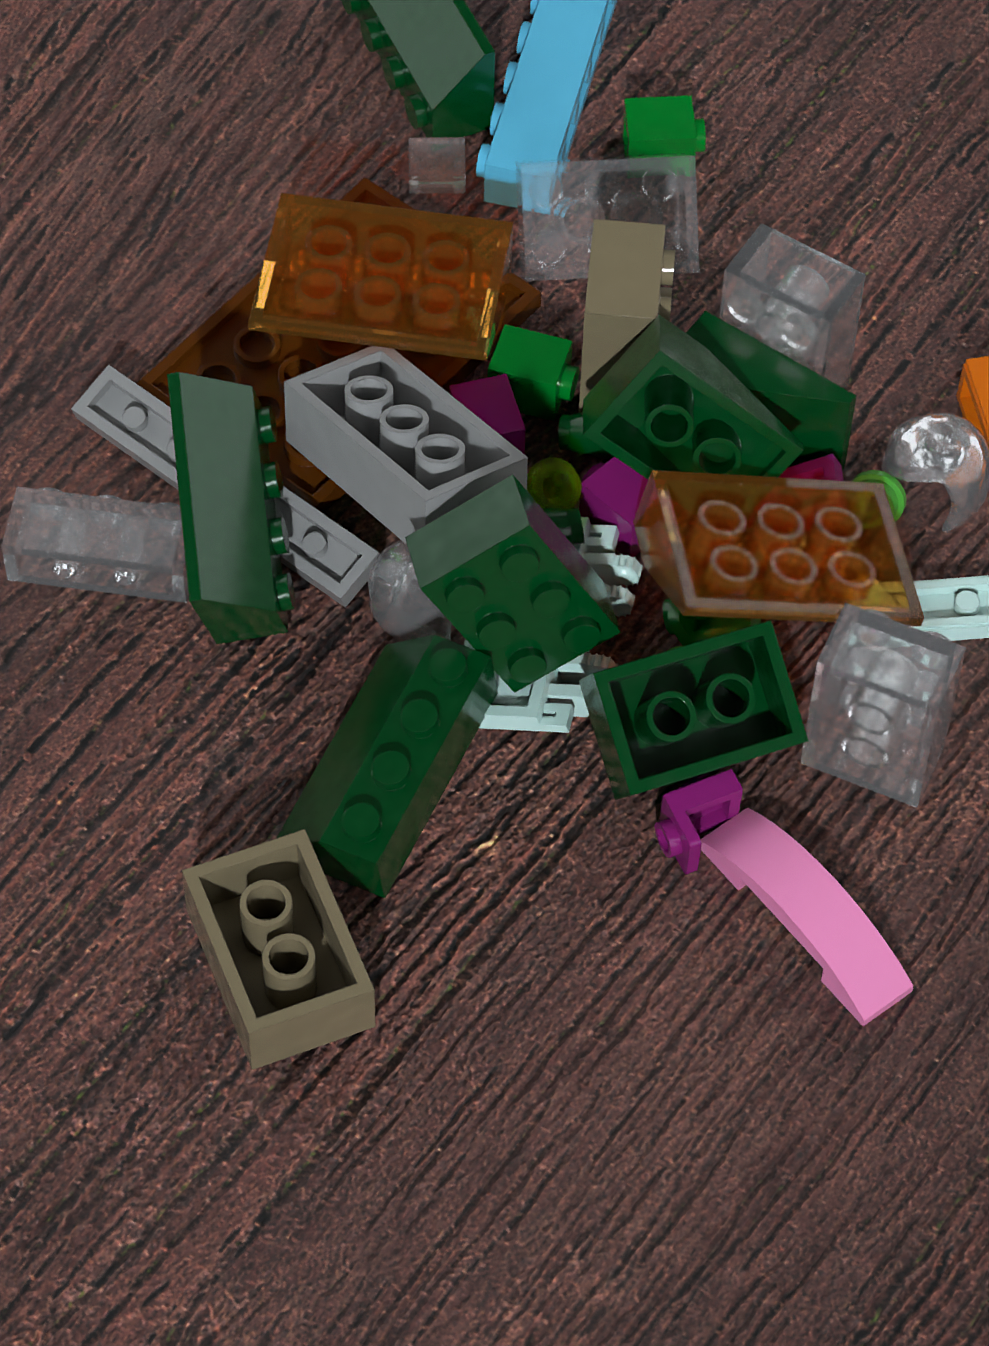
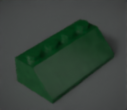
[341,0,495,148]
[167,372,296,644]
[276,635,498,898]

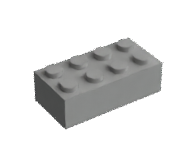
[284,341,527,545]

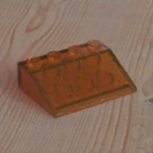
[248,193,513,361]
[633,470,924,626]

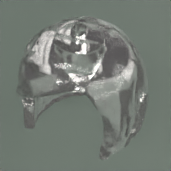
[882,412,989,533]
[368,539,452,642]

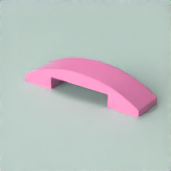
[701,807,913,1026]

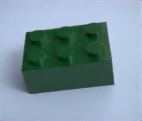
[405,474,621,693]
[578,620,809,800]

